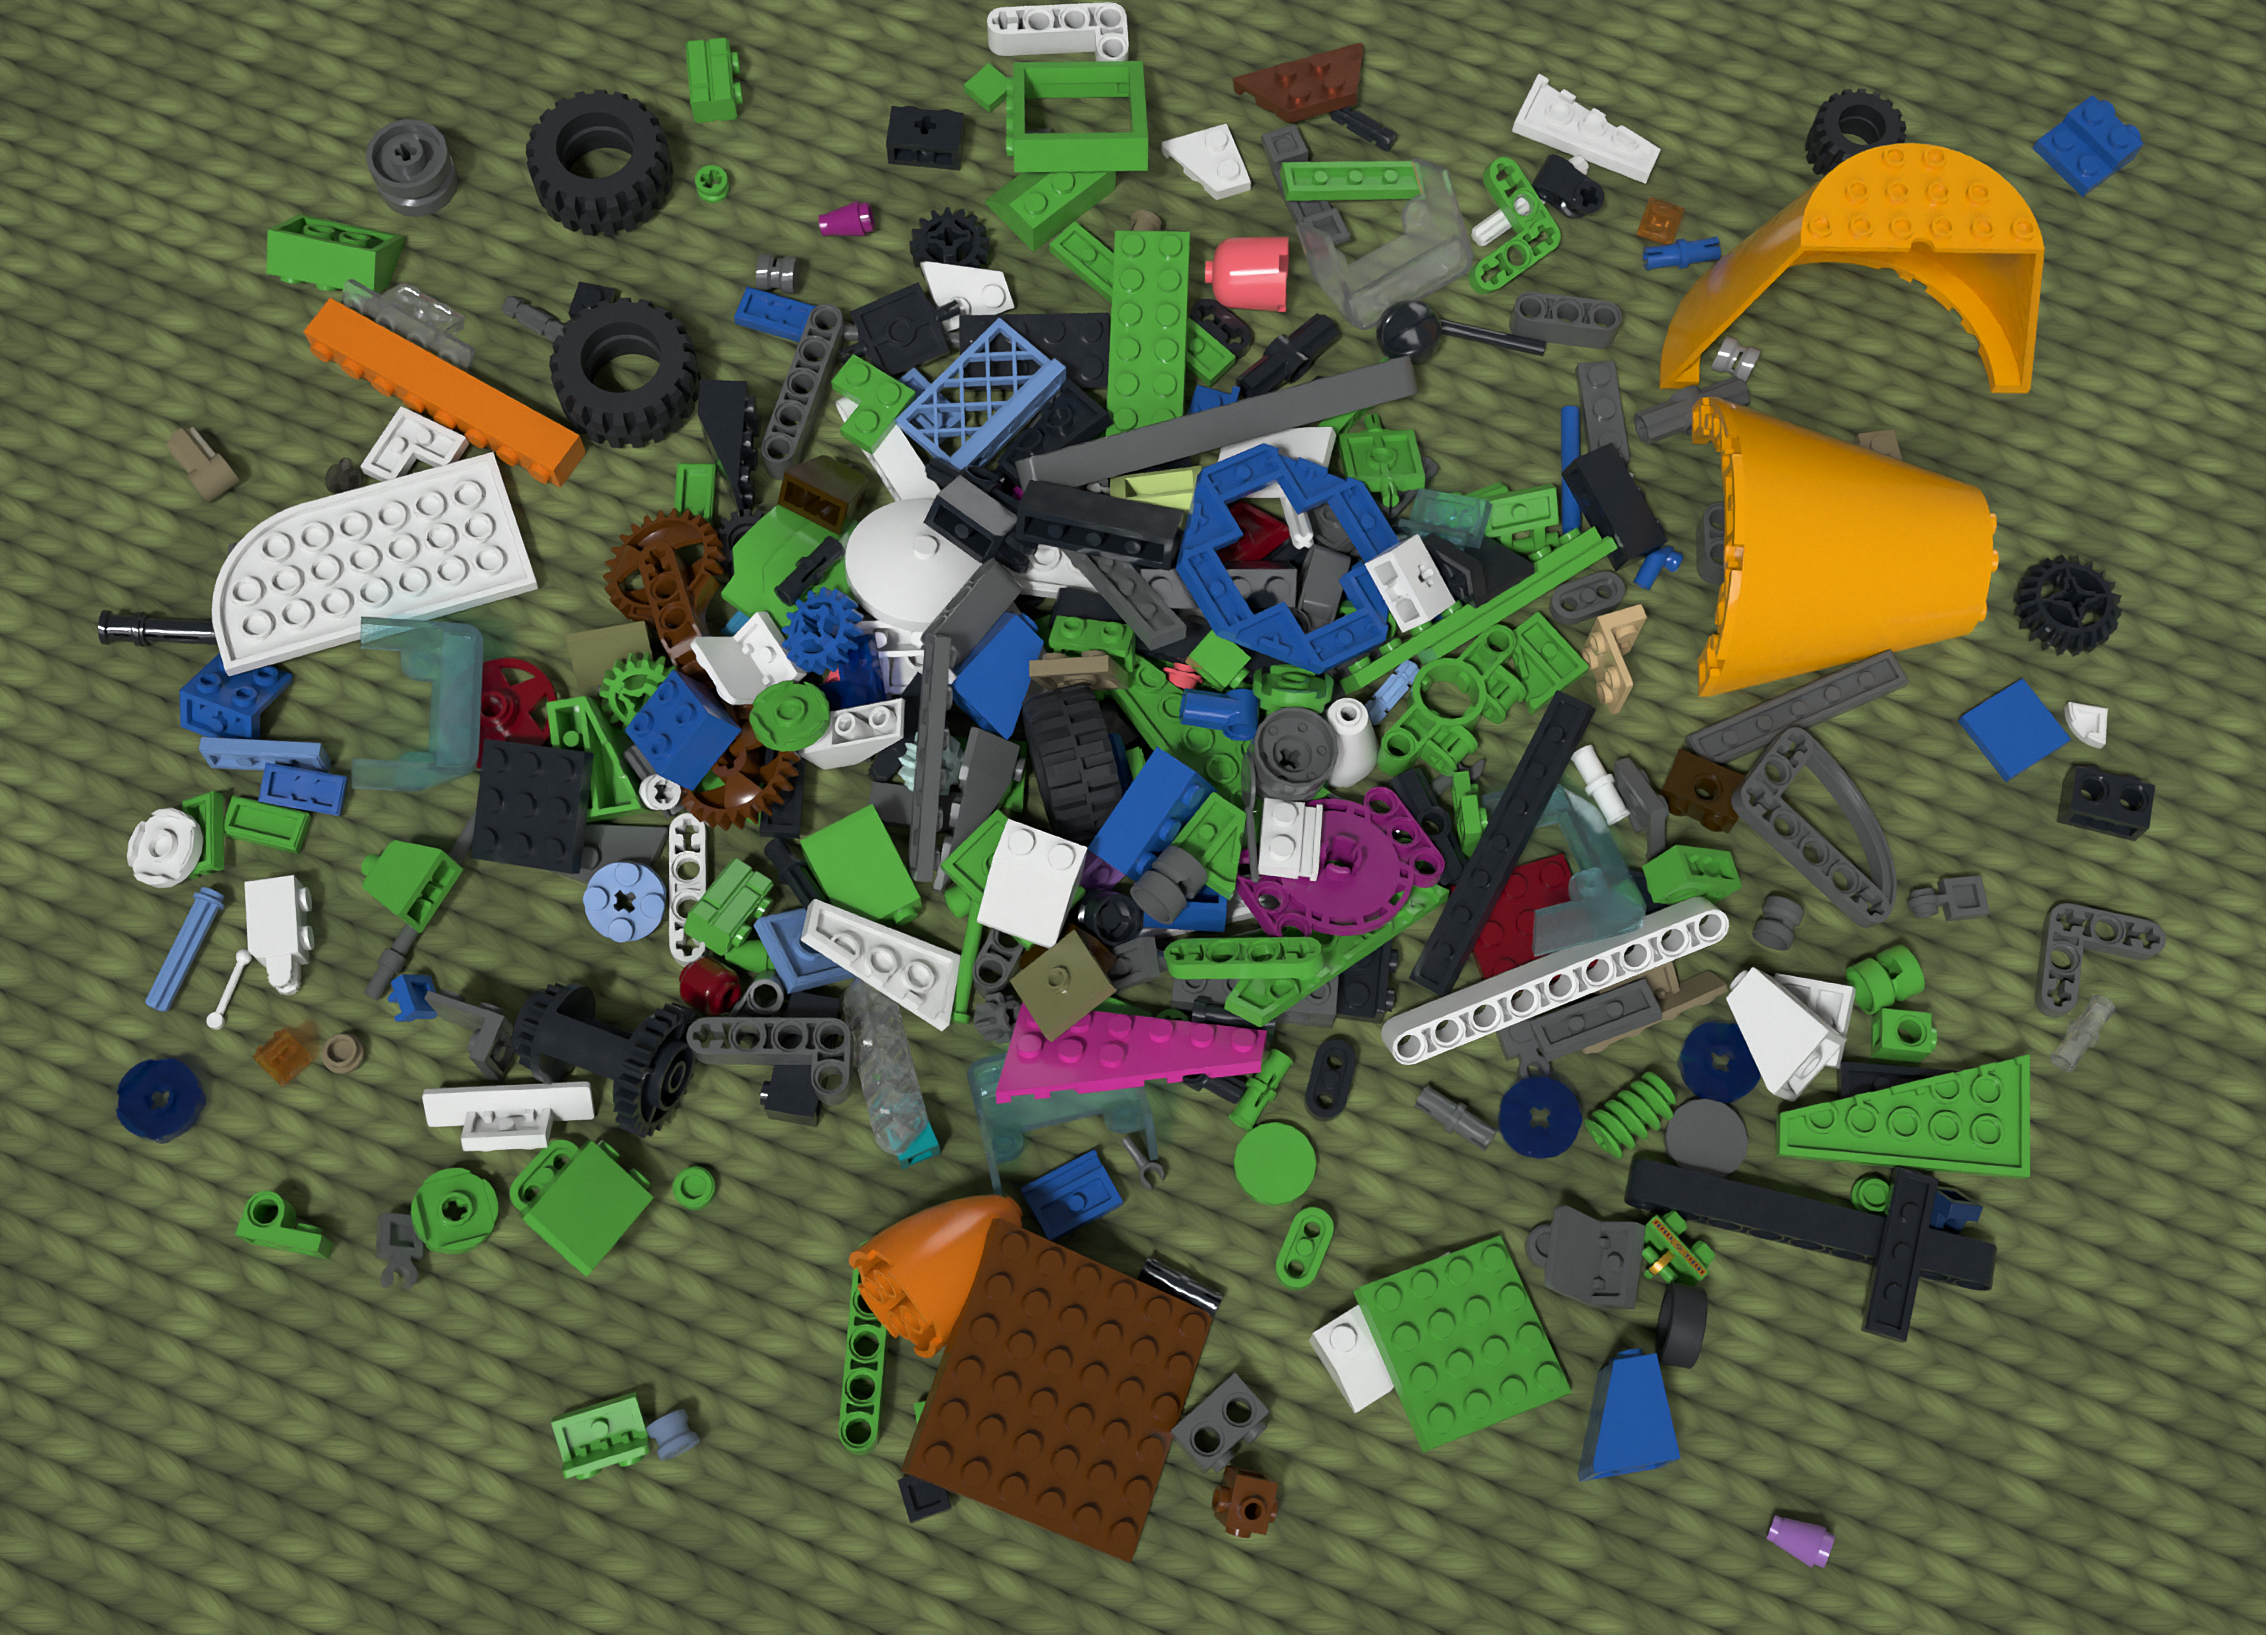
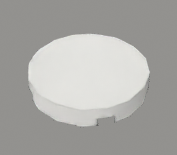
[127,808,203,888]

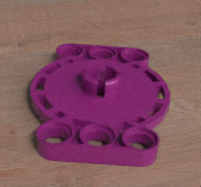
[1235,786,1445,937]

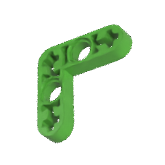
[1468,157,1561,294]

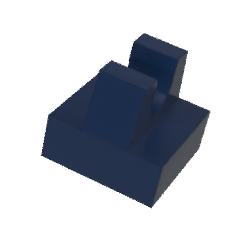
[1929,1186,1983,1235]

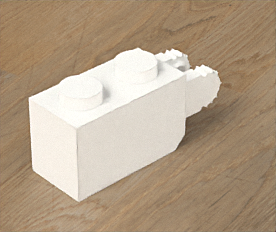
[244,875,314,997]

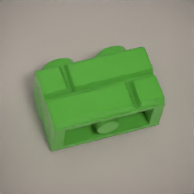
[685,38,743,123]
[683,858,774,956]

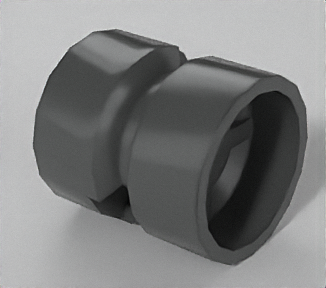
[1130,845,1208,925]

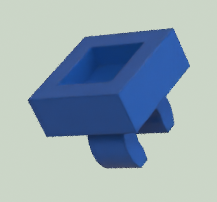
[387,974,438,1022]

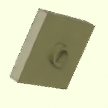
[1010,930,1117,1042]

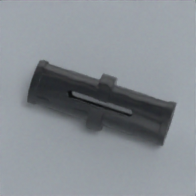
[774,536,845,607]
[1137,1255,1225,1319]

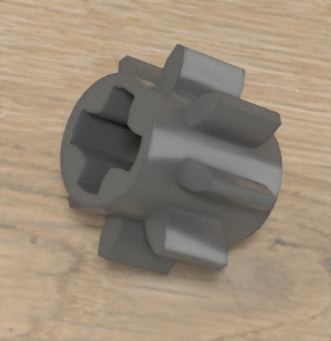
[974,992,1021,1044]

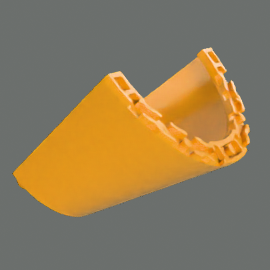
[1659,143,2045,393]

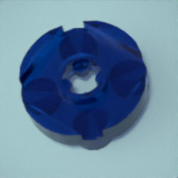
[1677,1021,1761,1103]
[116,1058,207,1144]
[1497,1076,1583,1159]

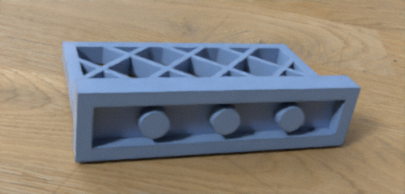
[895,318,1066,470]

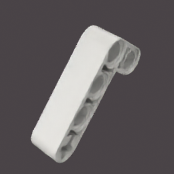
[987,2,1129,62]

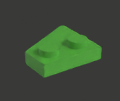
[1512,611,1590,716]

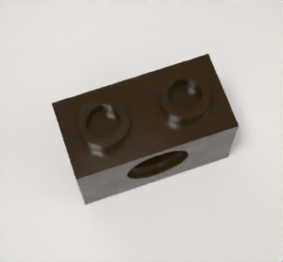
[1658,749,1745,834]

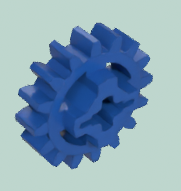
[781,587,864,675]

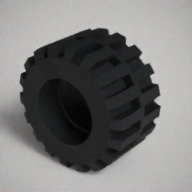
[1805,88,1906,176]

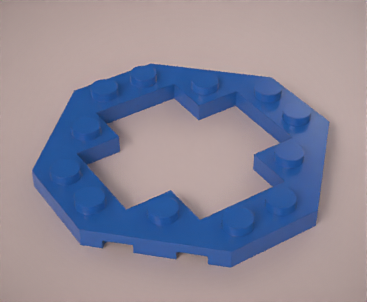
[1176,443,1400,675]

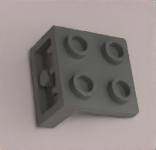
[424,989,515,1083]

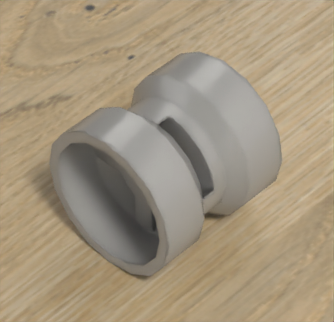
[1711,335,1762,383]

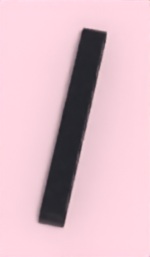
[1624,1159,1997,1291]

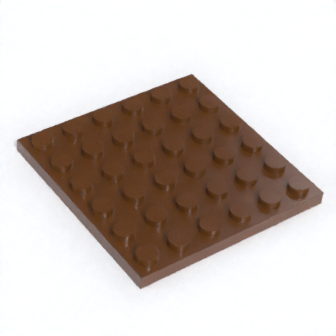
[900,1218,1212,1563]

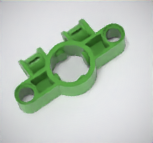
[1377,624,1527,777]

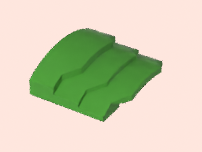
[721,505,859,640]

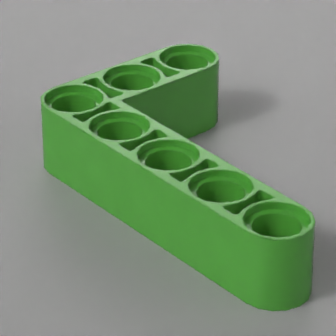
[839,1239,889,1455]

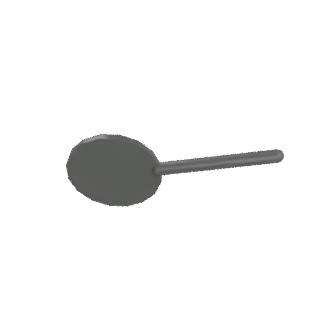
[1241,752,1259,883]

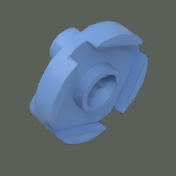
[583,860,667,943]

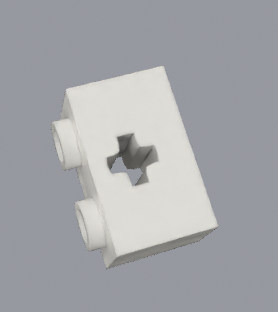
[1365,534,1456,633]

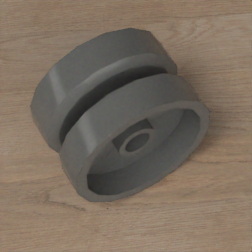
[366,119,459,217]

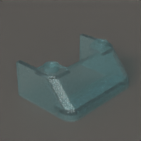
[352,616,483,792]
[1482,784,1646,957]
[967,1052,1159,1196]

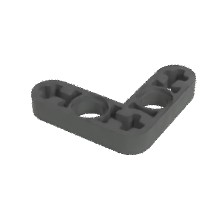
[2035,903,2166,1018]

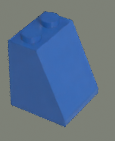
[948,611,1044,740]
[1577,1348,1681,1482]

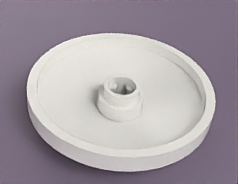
[845,499,1002,632]

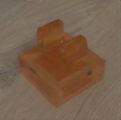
[1636,197,1684,245]
[252,1028,314,1087]

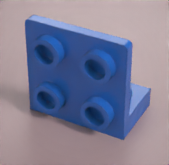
[180,653,292,740]

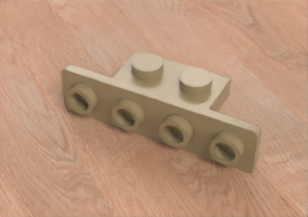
[1580,961,1728,1054]

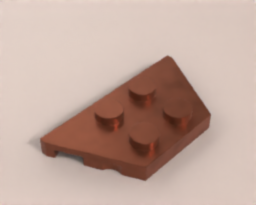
[1233,42,1363,123]

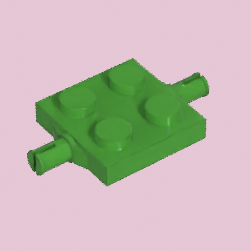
[1338,414,1425,507]

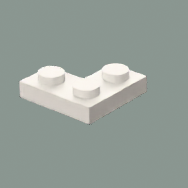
[360,406,469,482]

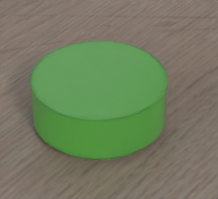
[673,1166,716,1210]

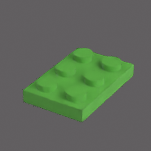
[941,809,1086,951]

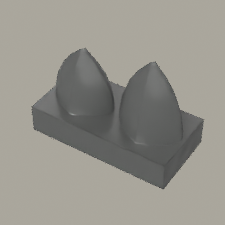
[1106,937,1168,995]

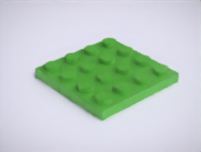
[1353,1235,1572,1453]

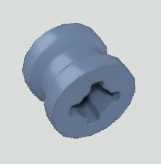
[646,1409,700,1461]

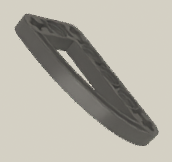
[1731,727,1897,928]

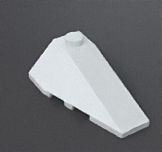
[1309,1252,1450,1414]

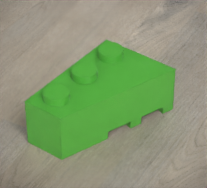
[546,696,654,823]

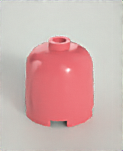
[1205,237,1289,312]

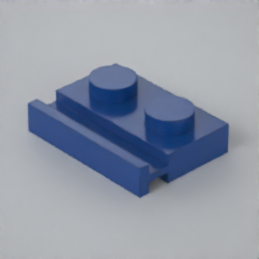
[1021,1150,1123,1242]

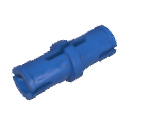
[1643,236,1721,271]

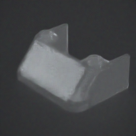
[1295,157,1473,330]

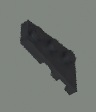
[997,378,1113,490]

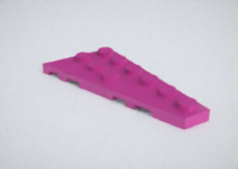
[996,1003,1267,1104]

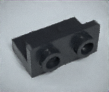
[1335,939,1398,1024]

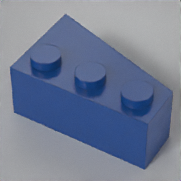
[1087,747,1218,882]

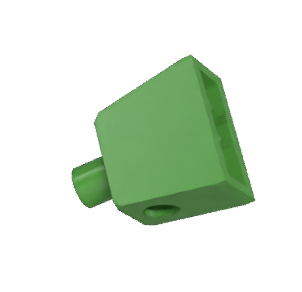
[361,840,464,934]

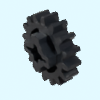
[909,207,990,278]

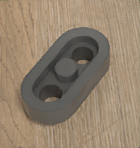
[1549,571,1625,625]

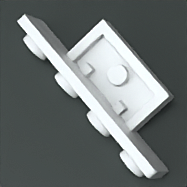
[422,1082,595,1152]

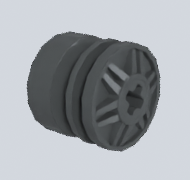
[1246,707,1338,803]

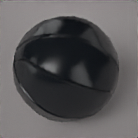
[1376,299,1442,365]

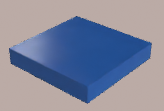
[1958,678,2071,782]

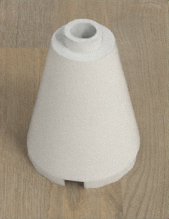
[1319,698,1379,787]

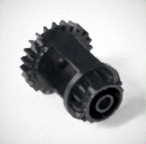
[512,983,698,1138]

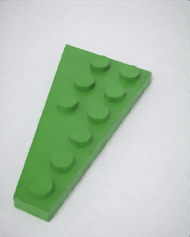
[1224,860,1450,1028]

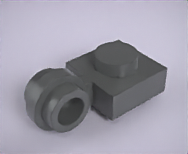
[1907,875,1990,922]

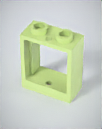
[1110,466,1202,531]

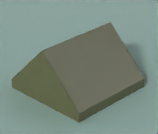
[565,621,656,689]

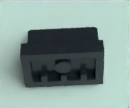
[1421,533,1535,609]

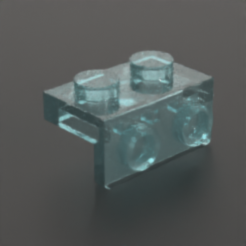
[1398,488,1493,551]

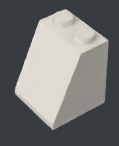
[977,819,1087,949]
[1726,967,1847,1102]

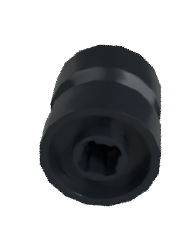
[1069,887,1140,946]

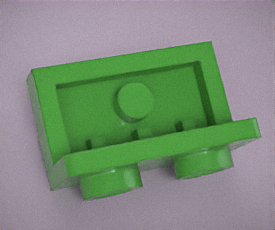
[1049,615,1136,672]
[551,1391,651,1480]

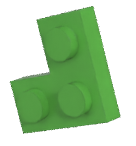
[831,354,916,455]
[1451,771,1488,859]

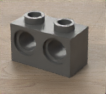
[1170,1373,1270,1475]

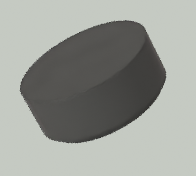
[1525,1225,1551,1269]

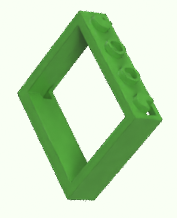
[1006,61,1148,172]

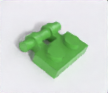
[1477,484,1560,555]

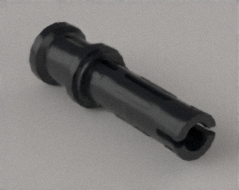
[98,610,218,647]

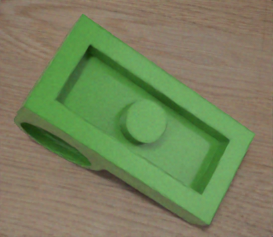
[235,1191,333,1259]

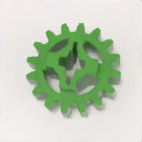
[599,652,678,733]

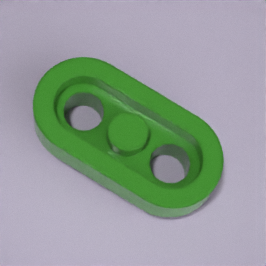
[510,1139,579,1212]
[1275,1207,1334,1290]

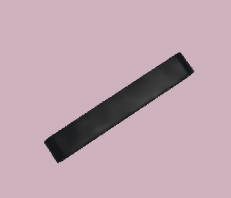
[1048,587,1316,685]

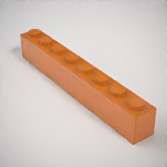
[303,298,586,488]

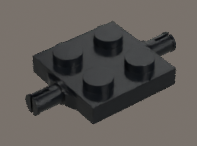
[838,282,961,378]

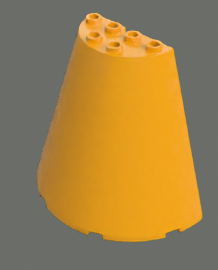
[1691,397,1999,697]

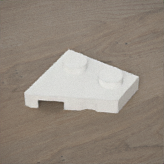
[1161,123,1251,200]

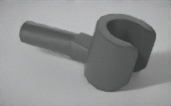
[1121,1135,1164,1191]

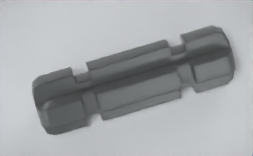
[502,296,565,342]

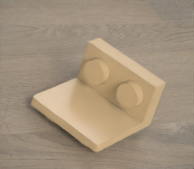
[1582,604,1647,715]

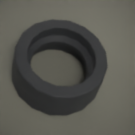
[1655,1282,1708,1369]

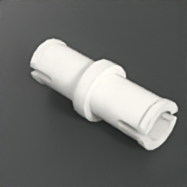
[1571,745,1630,825]

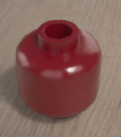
[679,956,741,1017]

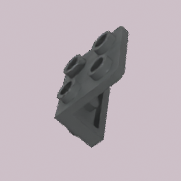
[1544,1205,1646,1309]

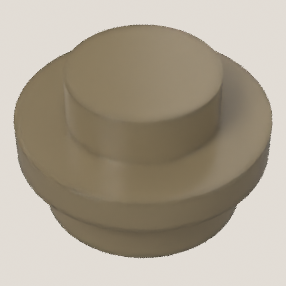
[322,1033,365,1074]

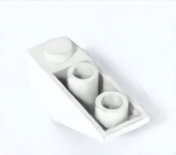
[798,698,905,770]

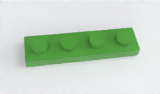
[1280,161,1429,201]

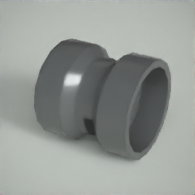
[756,253,799,294]
[1752,896,1804,951]

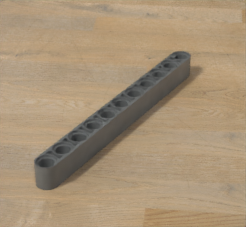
[1015,355,1419,494]

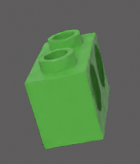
[1642,845,1742,905]

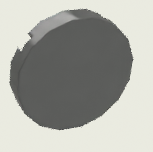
[1663,1099,1748,1178]

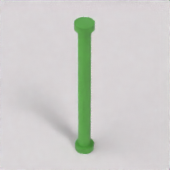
[950,899,983,1025]

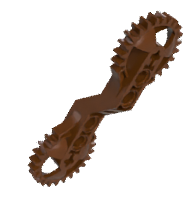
[603,508,801,831]

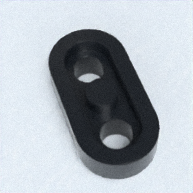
[1304,1039,1356,1122]

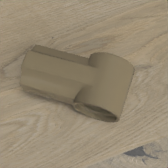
[166,427,240,503]

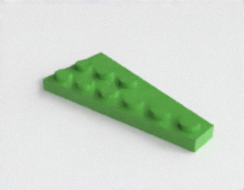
[1107,653,1331,851]
[1775,1054,2030,1179]

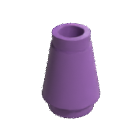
[1766,1515,1835,1568]

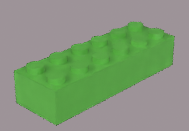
[1106,231,1191,436]

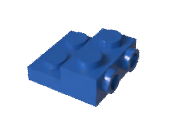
[2032,95,2144,197]

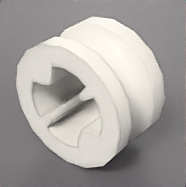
[639,774,681,810]

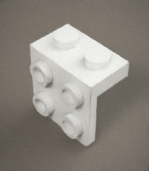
[690,612,807,705]

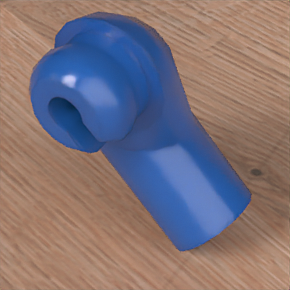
[1633,546,1684,591]

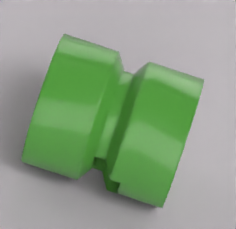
[1846,945,1925,1015]

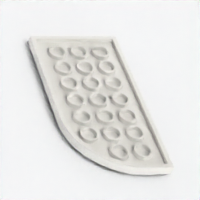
[212,452,538,676]

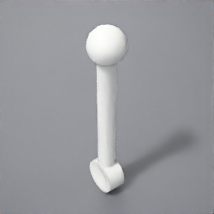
[206,949,252,1030]

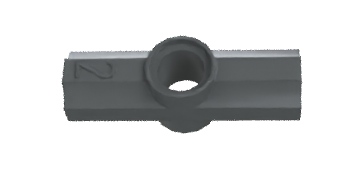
[1633,376,1750,445]

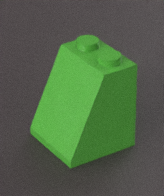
[800,804,923,927]
[517,1140,654,1277]

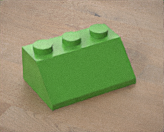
[985,171,1116,252]
[266,214,405,298]

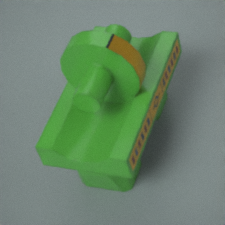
[1642,1211,1715,1286]

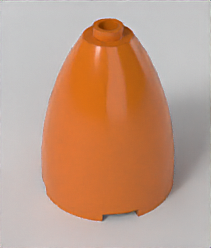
[849,1194,1023,1358]

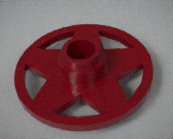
[443,658,558,770]

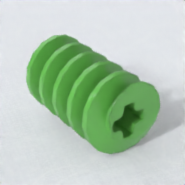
[1584,1072,1676,1160]

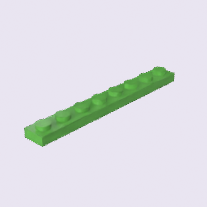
[1339,526,1602,695]

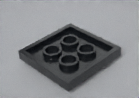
[471,739,594,874]

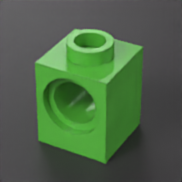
[1185,629,1251,693]
[1871,1008,1937,1063]

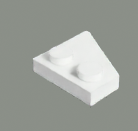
[920,261,1015,332]
[1775,973,1856,1069]

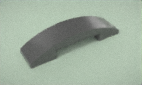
[1261,124,1350,251]

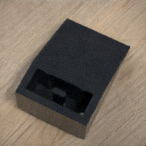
[697,379,761,517]

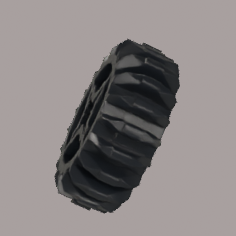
[2013,554,2122,657]

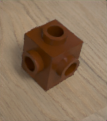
[1212,1465,1278,1538]

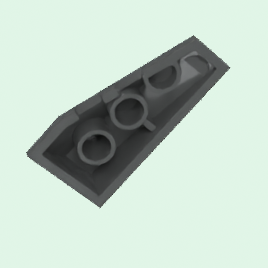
[933,727,1026,896]

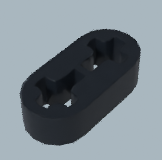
[1191,299,1251,360]

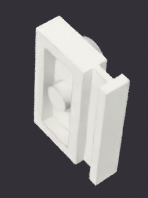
[1258,798,1323,881]

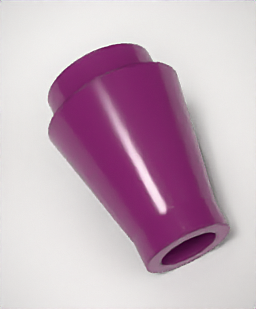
[818,200,875,237]

